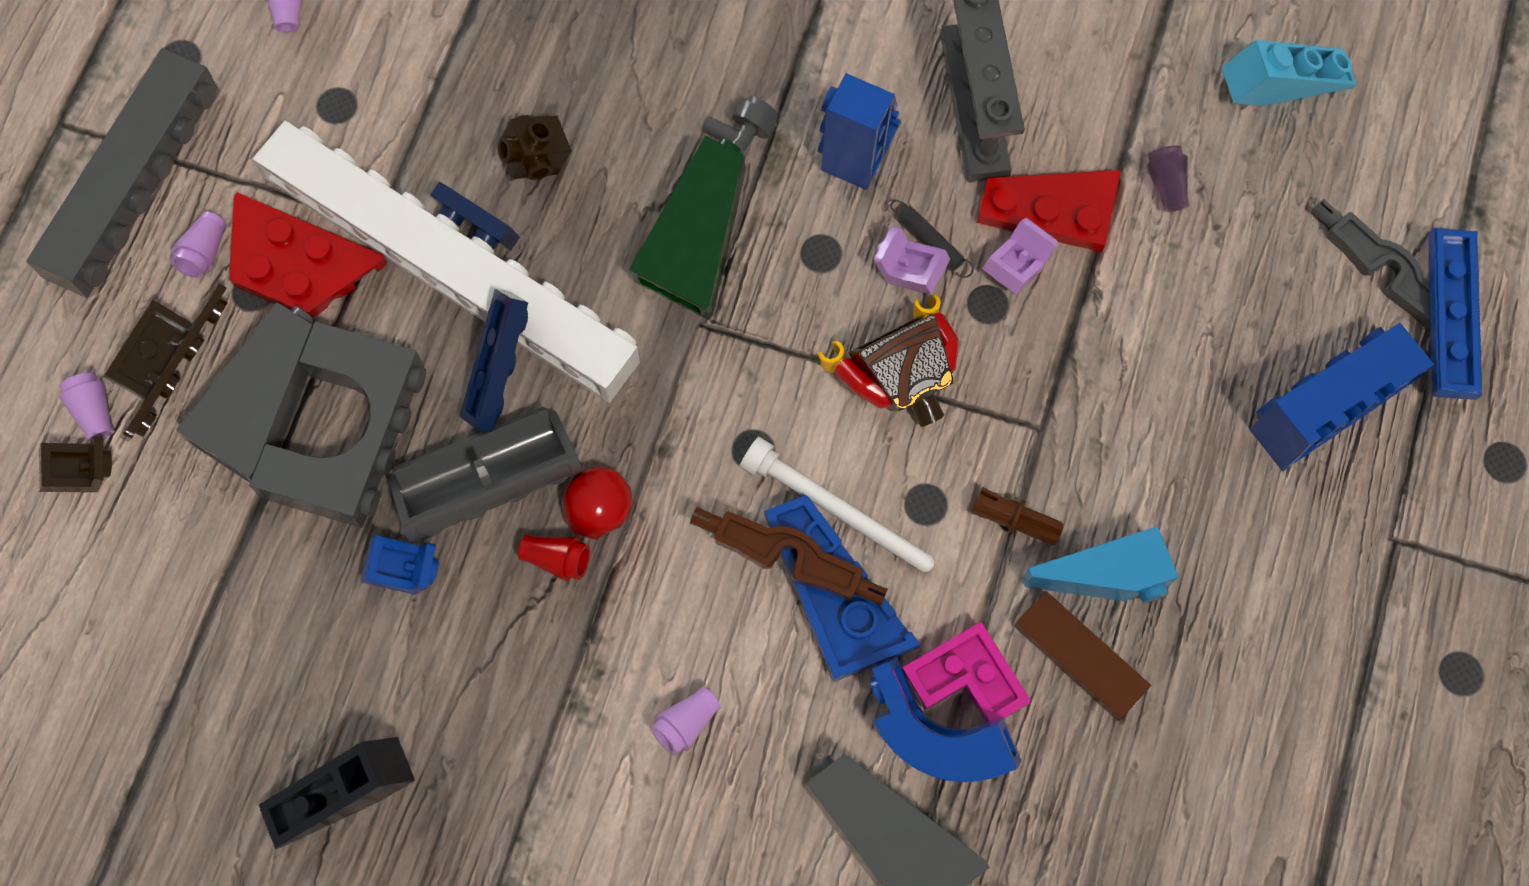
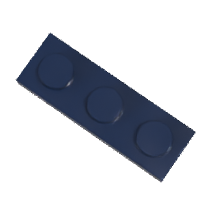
[459,289,529,432]

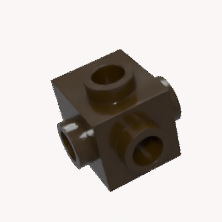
[498,115,572,180]

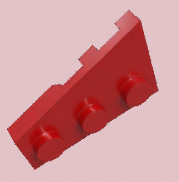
[977,170,1121,252]

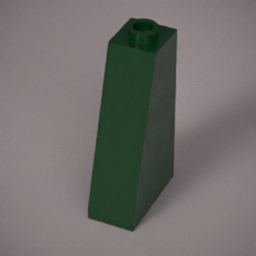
[629,135,746,321]

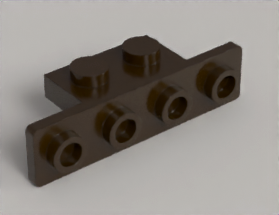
[103,283,228,442]

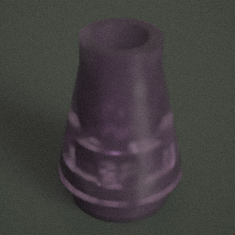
[1145,145,1190,212]

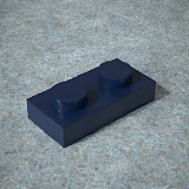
[430,181,520,251]

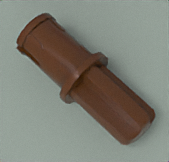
[971,487,1064,545]

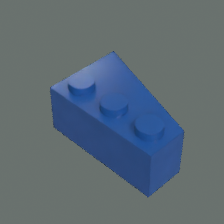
[818,73,901,190]

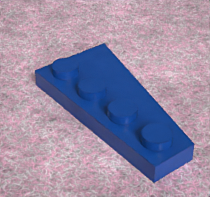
[764,495,921,682]

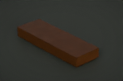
[1014,591,1151,721]

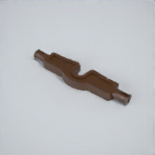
[690,506,888,607]

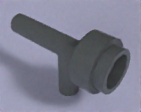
[702,96,778,154]

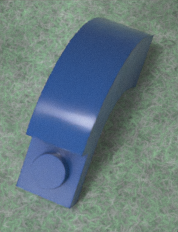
[870,656,1021,782]

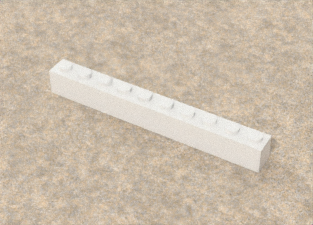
[252,120,640,403]

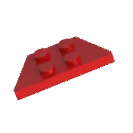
[229,193,387,318]

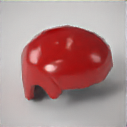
[560,466,633,539]

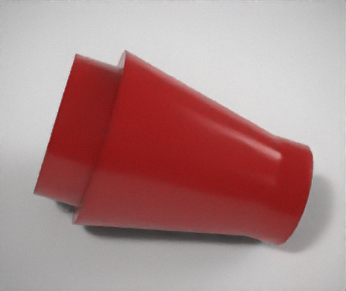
[518,534,590,582]

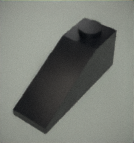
[259,737,415,849]

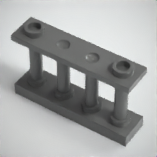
[940,0,1025,182]

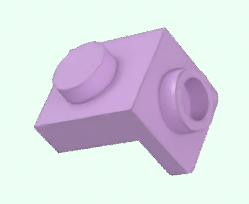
[982,218,1058,295]
[874,226,950,295]

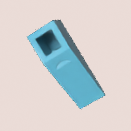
[1221,40,1357,106]

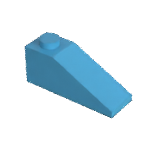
[1022,526,1179,603]

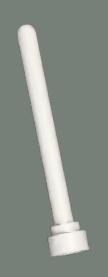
[740,437,934,572]

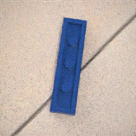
[1428,228,1482,400]

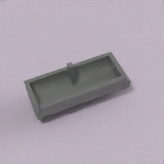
[388,406,583,543]

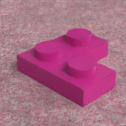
[902,622,1031,722]

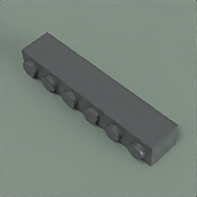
[26,48,218,299]

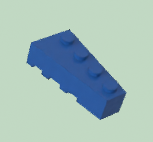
[1249,323,1434,472]

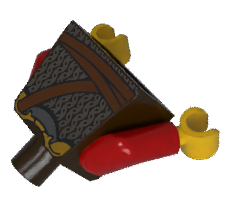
[818,294,959,427]

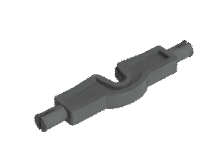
[1311,199,1430,330]

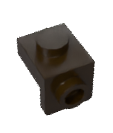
[39,436,112,492]

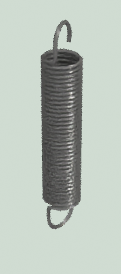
[890,200,974,278]

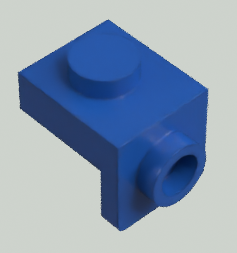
[361,535,439,595]

